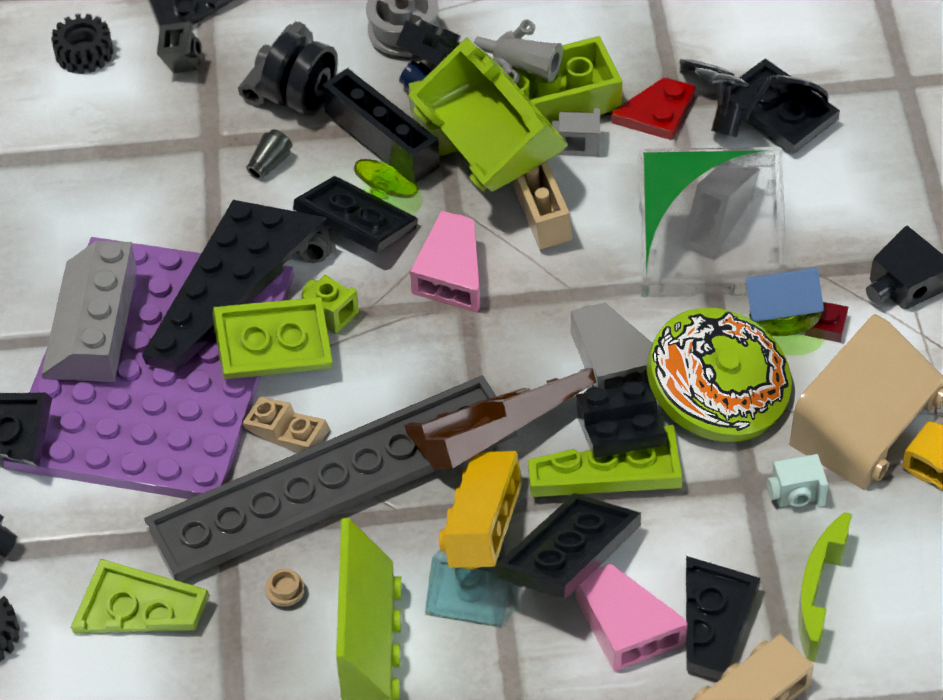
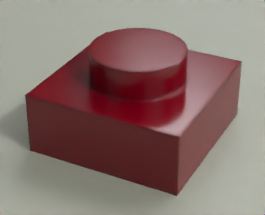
[805,302,849,343]

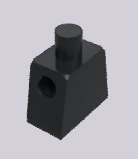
[866,225,943,309]

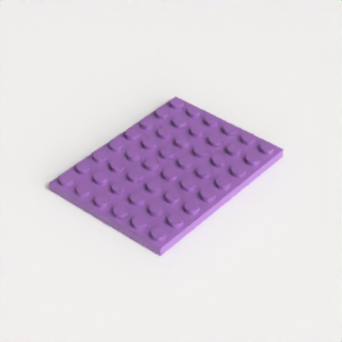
[2,237,294,499]

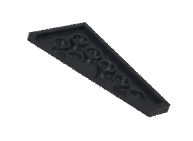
[142,200,330,371]

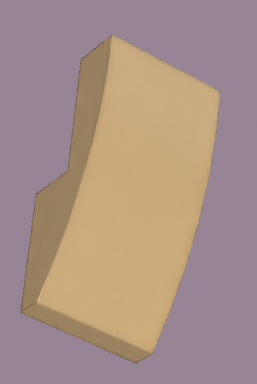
[242,396,330,453]

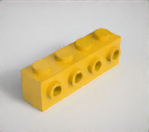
[439,451,522,570]

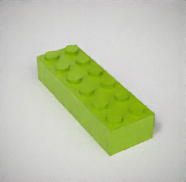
[409,36,623,156]

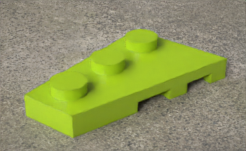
[70,558,210,633]

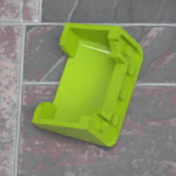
[408,37,568,192]

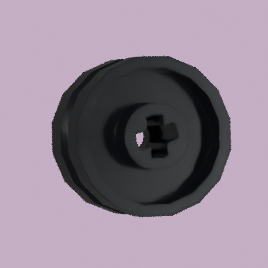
[260,31,338,116]

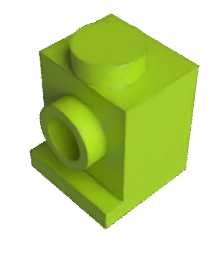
[302,274,359,334]

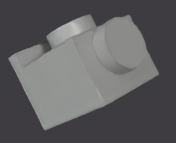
[552,108,600,156]

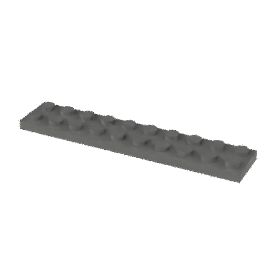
[144,375,517,581]

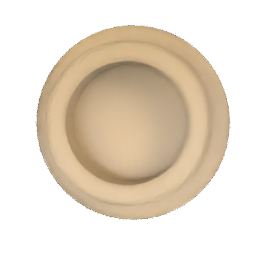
[265,568,305,606]

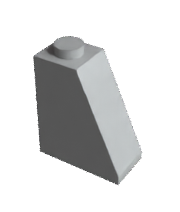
[571,302,652,390]

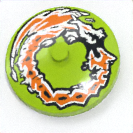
[647,308,792,442]

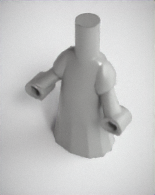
[474,19,563,84]

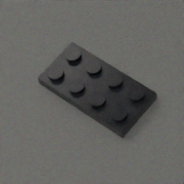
[496,493,641,600]

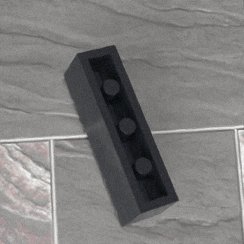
[322,68,440,184]

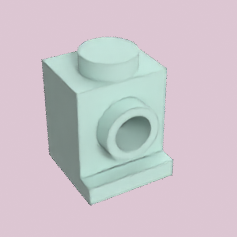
[767,454,828,508]

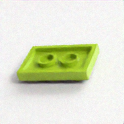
[212,297,333,380]

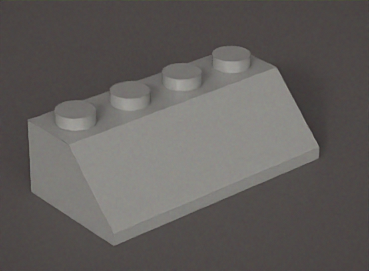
[41,240,137,382]

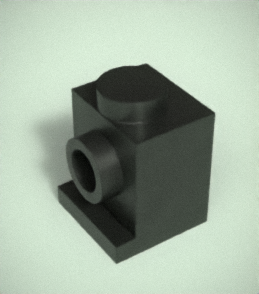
[157,22,202,73]

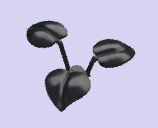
[679,59,829,138]

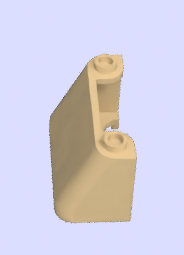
[789,314,943,490]

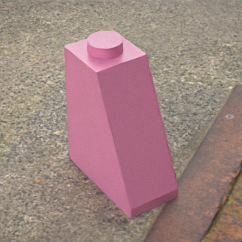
[410,210,480,313]
[575,564,687,672]

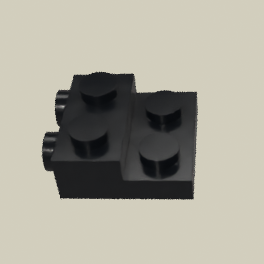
[396,19,461,66]
[576,381,667,458]

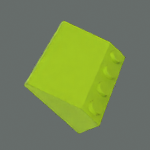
[336,518,402,700]

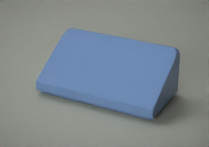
[746,267,824,322]

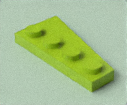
[528,424,682,497]

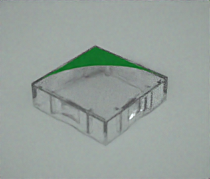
[638,147,787,297]

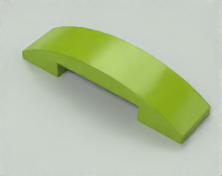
[798,512,852,662]

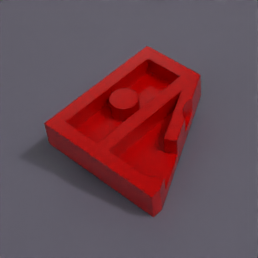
[611,77,695,141]

